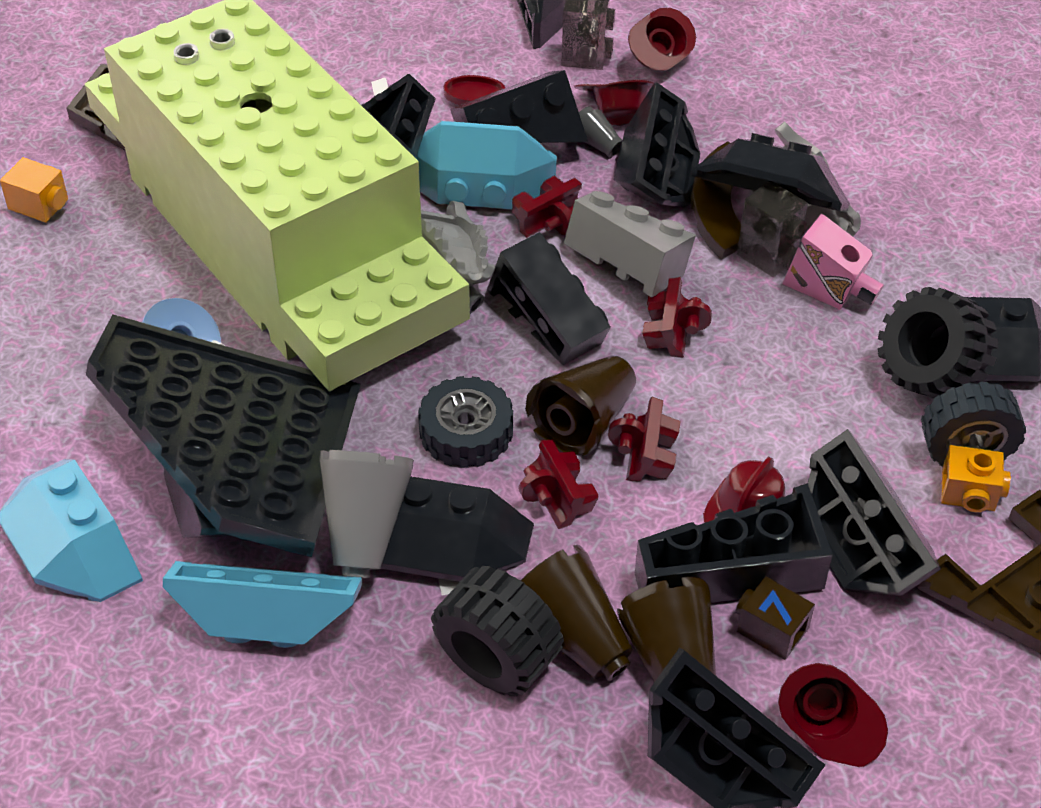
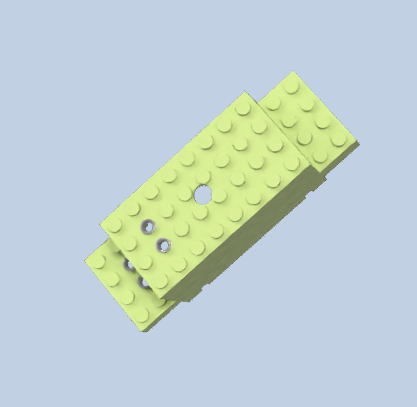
[84,0,470,391]

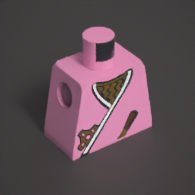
[782,214,884,310]

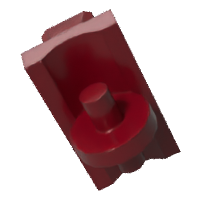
[512,175,582,238]
[642,277,712,358]
[608,396,681,482]
[518,440,599,529]

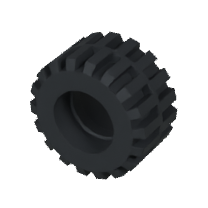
[877,287,998,398]
[431,566,564,696]

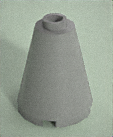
[320,450,414,578]

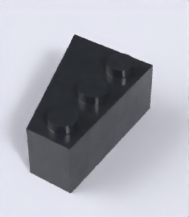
[361,74,436,158]

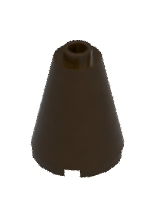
[525,356,636,456]
[520,545,633,681]
[617,577,716,682]

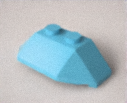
[416,121,557,209]
[0,459,143,602]
[163,561,362,648]

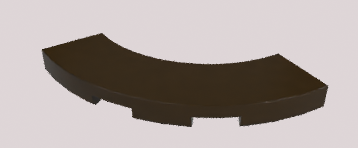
[691,141,752,260]

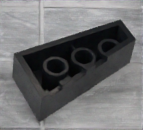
[635,483,832,603]

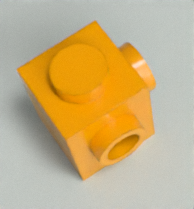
[0,157,68,223]
[941,445,1011,512]

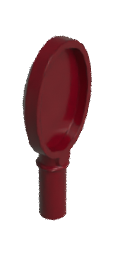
[443,75,505,105]

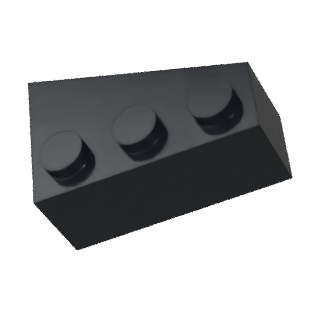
[450,70,588,143]
[487,232,611,365]

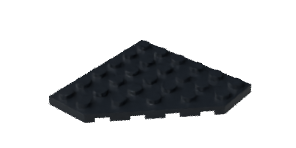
[86,314,361,557]

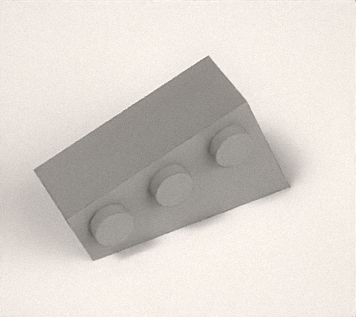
[564,191,696,297]

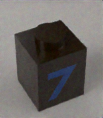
[735,577,815,660]

